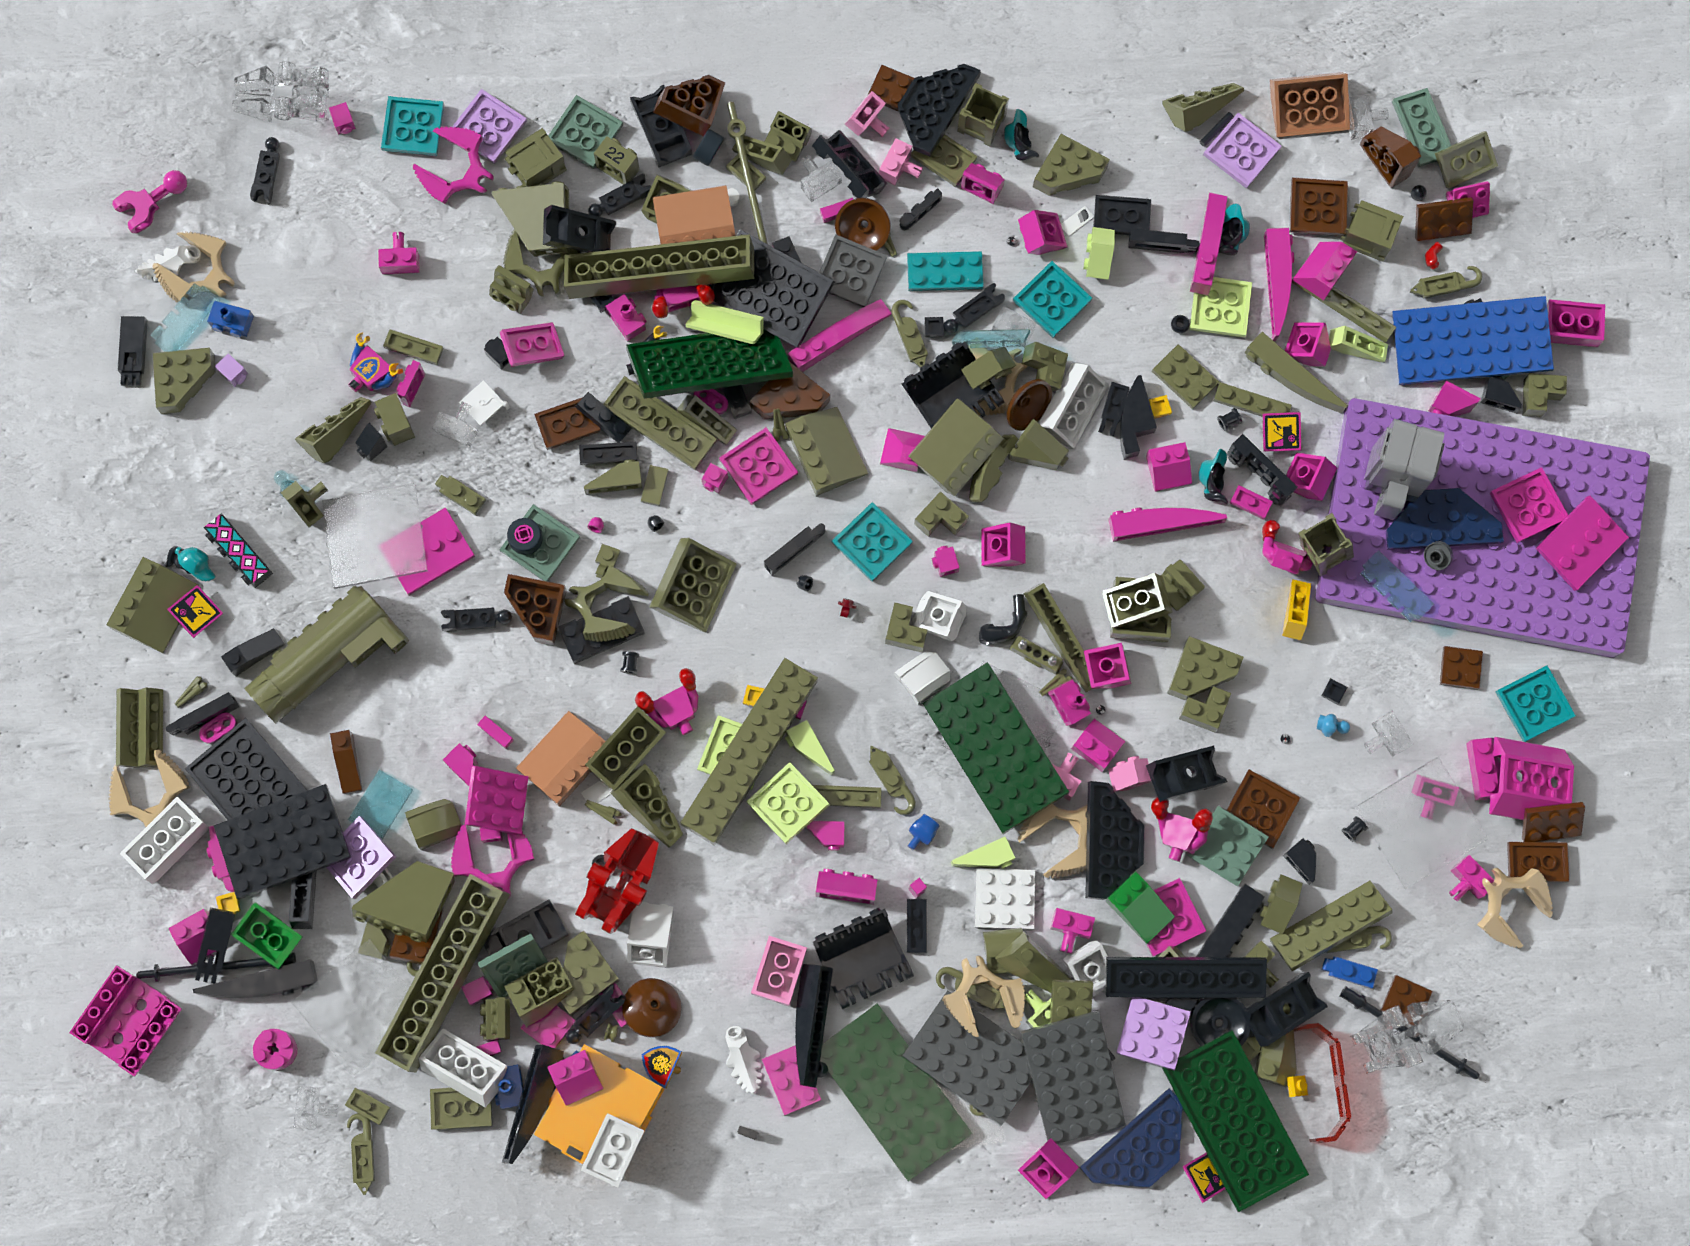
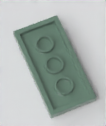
[1392,88,1451,167]

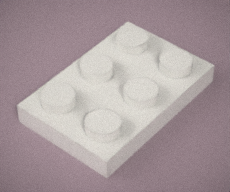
[581,1113,644,1187]

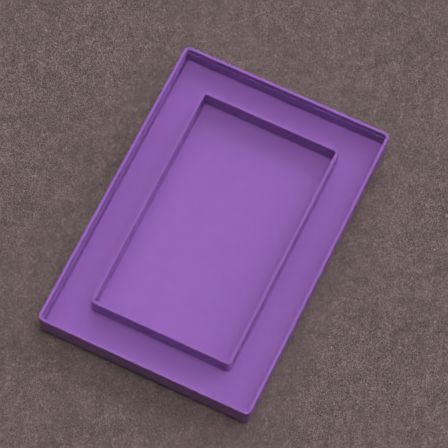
[1315,398,1650,658]

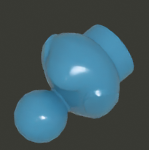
[1317,714,1350,737]

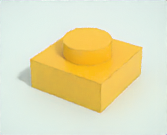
[1149,395,1172,419]
[743,685,764,707]
[216,892,241,913]
[1287,1075,1308,1097]

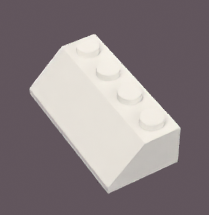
[1039,363,1109,449]
[120,797,209,885]
[418,1029,507,1108]

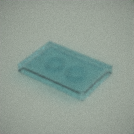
[348,770,413,840]

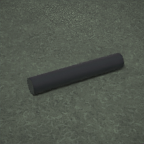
[1199,112,1234,147]

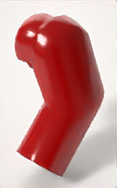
[1425,242,1443,270]

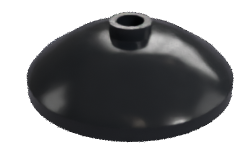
[1191,998,1251,1046]

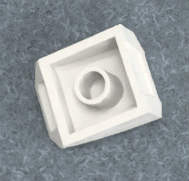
[912,591,967,641]
[894,651,950,705]
[1063,941,1108,998]

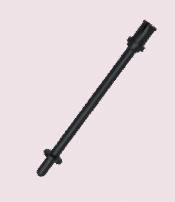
[136,952,296,982]
[1339,986,1480,1079]

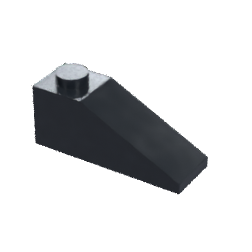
[221,628,285,677]

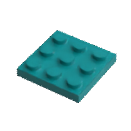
[381,96,444,156]
[1013,261,1092,338]
[832,502,913,582]
[1495,665,1576,742]

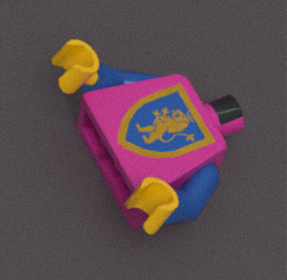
[348,332,403,392]

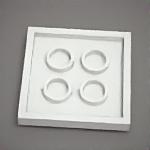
[975,868,1035,930]

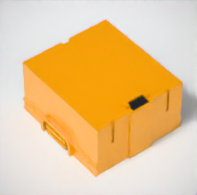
[534,1044,665,1164]

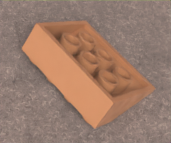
[1270,72,1350,137]
[653,185,735,244]
[516,711,605,807]

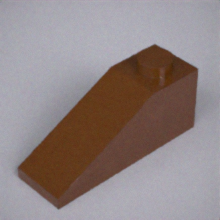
[330,730,362,794]

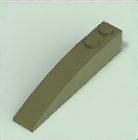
[1245,331,1348,414]
[1023,583,1092,693]

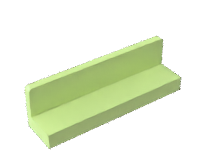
[686,300,763,344]

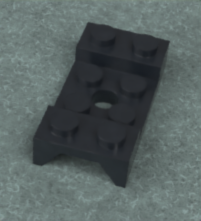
[630,85,693,168]
[812,130,888,198]
[543,205,616,253]
[1227,434,1298,507]
[558,596,645,664]
[1146,745,1228,802]
[483,899,569,956]
[1241,972,1328,1047]

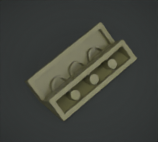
[116,687,163,768]

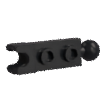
[250,137,280,204]
[588,174,651,217]
[944,283,1005,333]
[441,607,512,632]
[566,985,626,1044]

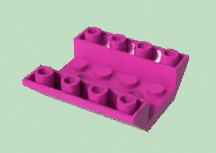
[1489,737,1574,820]
[69,965,182,1077]

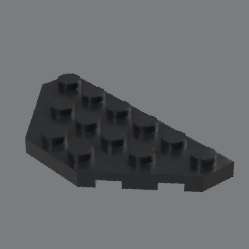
[898,64,981,157]
[1085,781,1144,900]

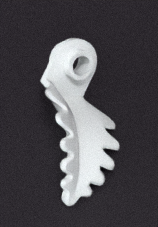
[135,245,201,282]
[725,1026,762,1094]

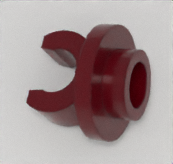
[838,598,857,618]

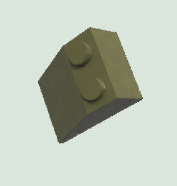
[1102,573,1172,628]

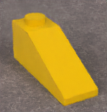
[1282,579,1311,640]

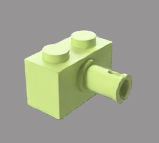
[1024,989,1051,1028]

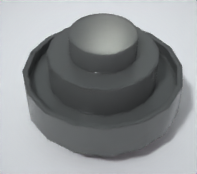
[1424,541,1453,570]

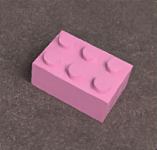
[751,936,807,1006]

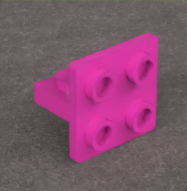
[1446,181,1490,218]

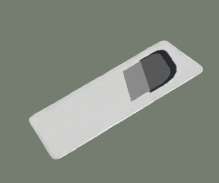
[1061,206,1094,236]

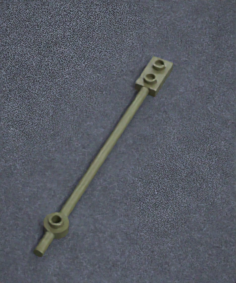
[727,102,768,244]

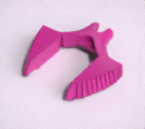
[413,126,494,204]
[451,825,534,899]

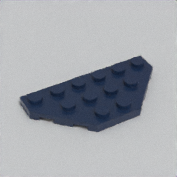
[1385,488,1504,550]
[1079,1088,1182,1187]

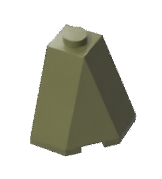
[1008,419,1069,470]

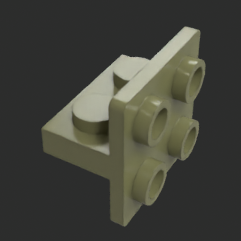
[1161,559,1205,611]

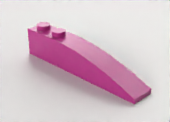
[1190,192,1228,296]
[1264,228,1294,341]
[788,299,892,372]
[1108,507,1227,542]

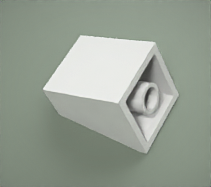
[627,902,673,967]

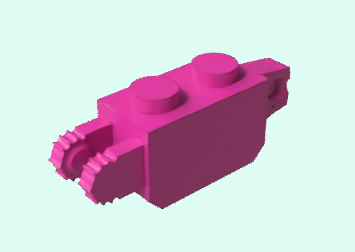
[206,826,234,892]

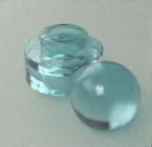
[274,470,295,498]

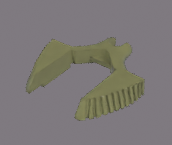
[503,229,581,297]
[564,565,649,642]

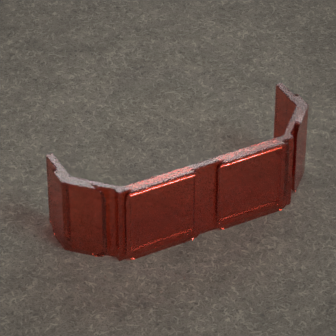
[1294,1023,1351,1143]

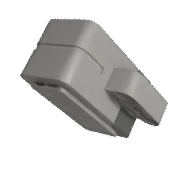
[1364,419,1445,520]

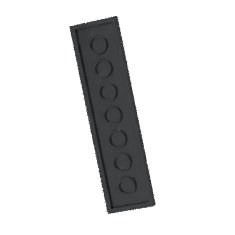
[1105,957,1267,998]

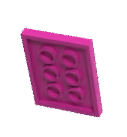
[1536,496,1629,591]
[379,507,475,596]

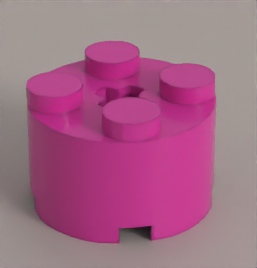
[253,1029,298,1070]

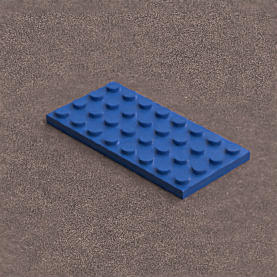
[1392,296,1554,385]

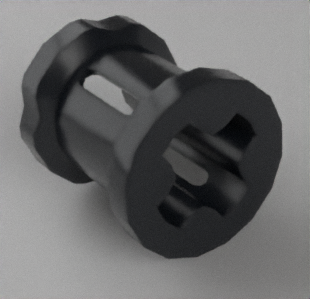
[1217,408,1242,431]
[620,651,640,674]
[1342,816,1368,842]

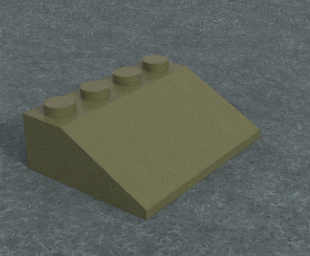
[908,398,1004,496]
[785,407,868,496]
[649,538,737,632]
[106,557,199,653]

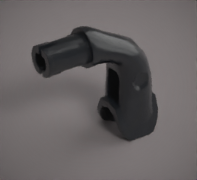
[979,594,1028,645]

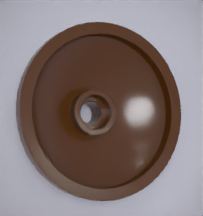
[835,198,891,251]
[1007,379,1052,431]
[622,978,681,1038]

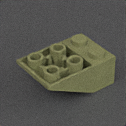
[504,957,574,1027]

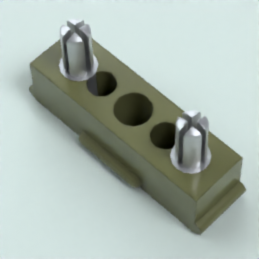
[1010,636,1064,675]

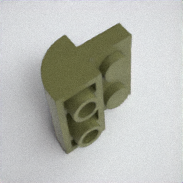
[764,111,812,162]
[489,265,534,314]
[983,928,1023,974]
[480,997,510,1041]

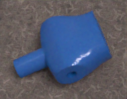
[907,814,940,850]

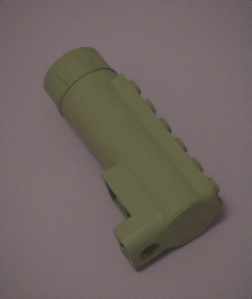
[244,585,409,724]

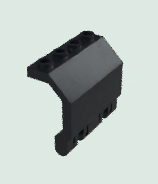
[901,341,1005,429]
[813,908,914,1010]

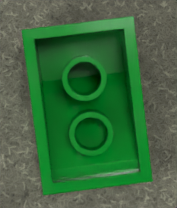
[1106,872,1175,944]
[230,902,303,969]

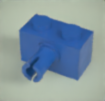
[207,301,254,337]
[495,1064,523,1109]

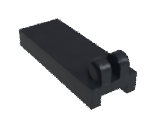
[907,899,927,953]

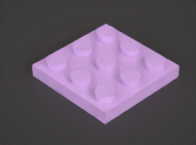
[452,89,527,164]
[1203,113,1282,189]
[326,816,396,899]
[1116,997,1191,1071]

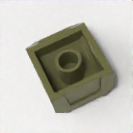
[641,175,693,224]
[405,799,461,850]

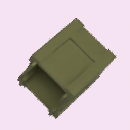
[957,83,1009,147]
[505,128,567,187]
[1340,200,1404,262]
[1298,513,1354,577]

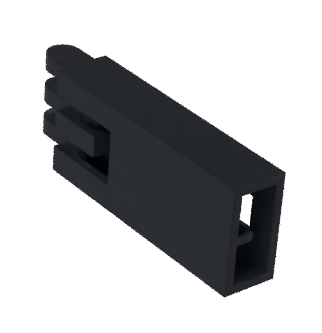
[1128,229,1200,254]
[118,316,148,386]
[764,523,825,576]
[166,692,239,736]
[195,907,235,984]

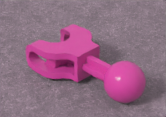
[112,170,187,234]

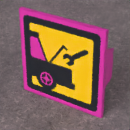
[1262,412,1301,452]
[167,585,223,638]
[1183,1153,1225,1203]

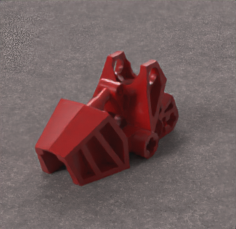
[575,828,659,934]

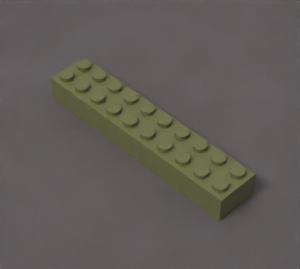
[564,234,754,299]
[680,657,818,846]
[375,874,510,1073]

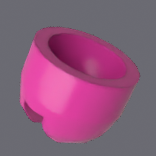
[587,517,604,533]

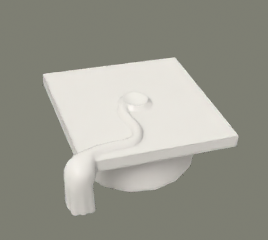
[459,380,510,426]

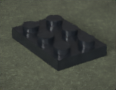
[1093,195,1151,235]

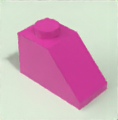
[806,821,844,851]

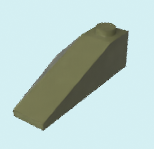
[1162,83,1244,132]
[295,397,372,463]
[610,764,683,848]
[995,932,1072,993]
[1254,1004,1297,1088]

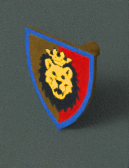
[641,1046,682,1089]

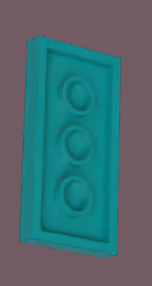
[907,251,983,291]

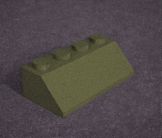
[585,706,666,791]

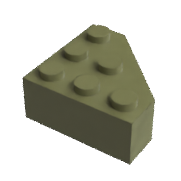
[1033,134,1110,196]
[153,347,216,414]
[1110,577,1172,642]
[1167,636,1244,700]
[560,931,620,1016]

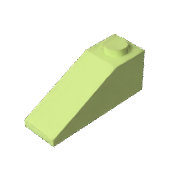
[1329,326,1388,362]
[785,720,835,775]
[951,837,1015,869]

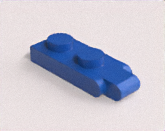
[1322,956,1378,989]

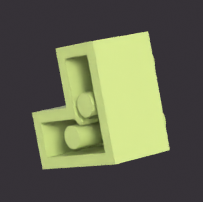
[1083,227,1115,279]

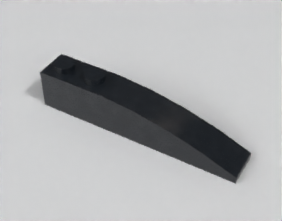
[289,871,317,929]
[193,959,319,998]
[795,964,833,1088]
[501,1044,564,1164]

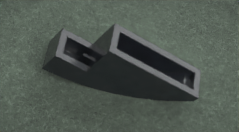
[1120,375,1157,460]

